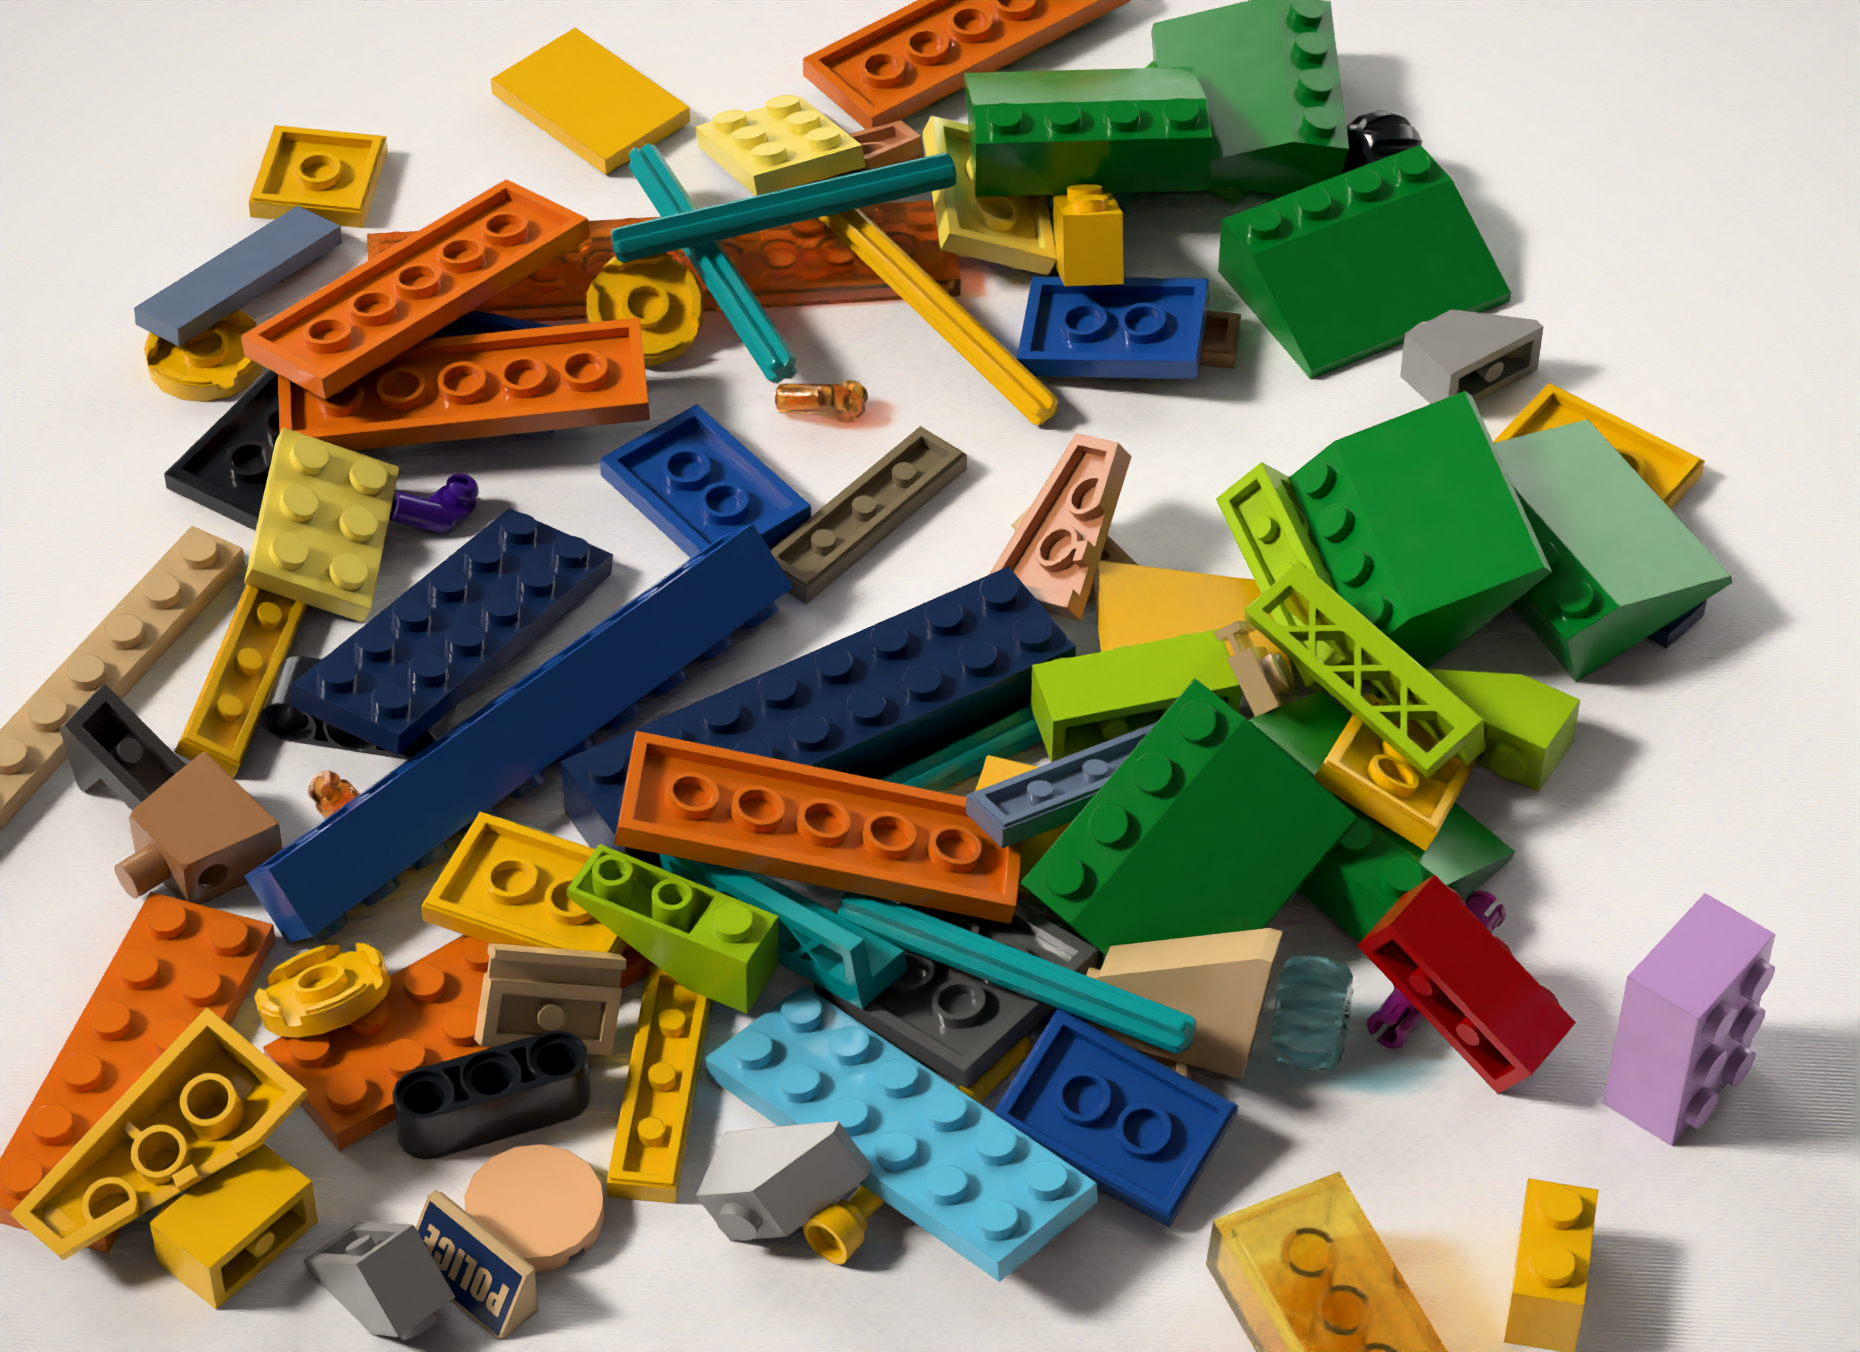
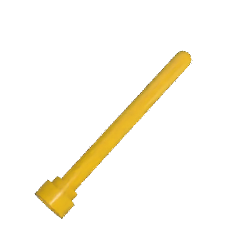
[803,1036,1031,1264]

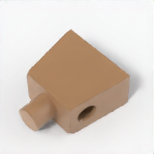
[114,751,283,905]

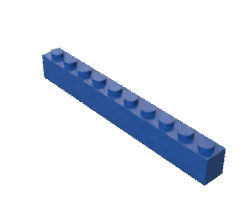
[244,524,793,944]

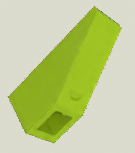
[1370,669,1581,792]
[566,844,778,1014]

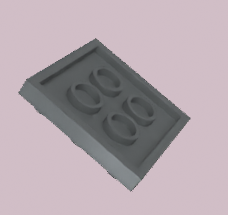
[813,902,1100,1089]

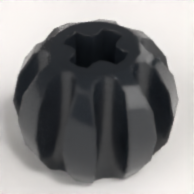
[1341,110,1422,174]

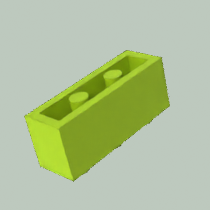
[1031,629,1241,762]

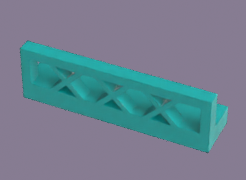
[659,854,908,1009]

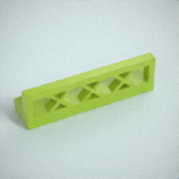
[1216,462,1350,693]
[1244,561,1485,779]

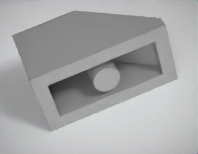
[1400,309,1544,404]
[696,1121,872,1241]
[303,1222,455,1340]

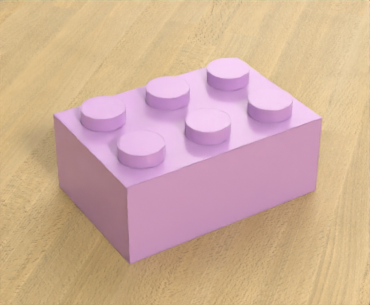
[1603,893,1776,1146]

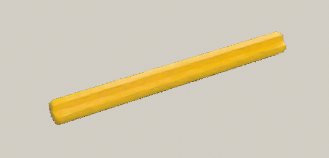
[819,208,1058,425]

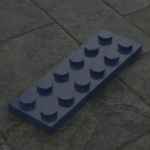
[290,508,613,756]

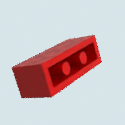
[1357,874,1576,1094]

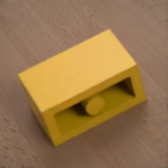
[1053,184,1124,286]
[150,1144,318,1310]
[1504,1178,1599,1352]

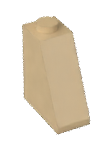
[1086,928,1283,1079]

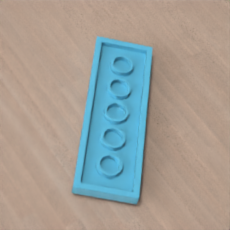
[705,985,1098,1282]

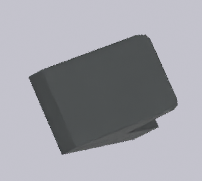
[59,683,186,810]

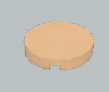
[464,1144,605,1272]

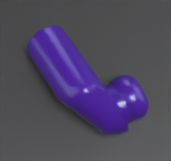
[389,473,479,533]

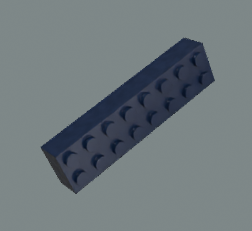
[561,566,1076,869]

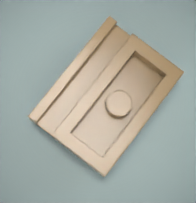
[1214,621,1296,717]
[474,943,627,1056]

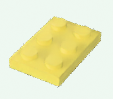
[695,95,865,196]
[923,116,1057,276]
[244,427,400,623]

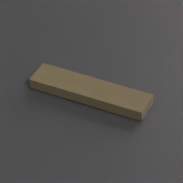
[770,426,967,604]

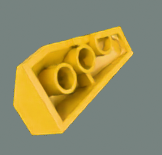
[10,1007,309,1260]

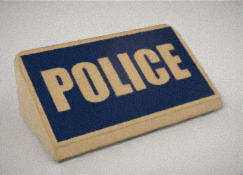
[416,1190,538,1340]

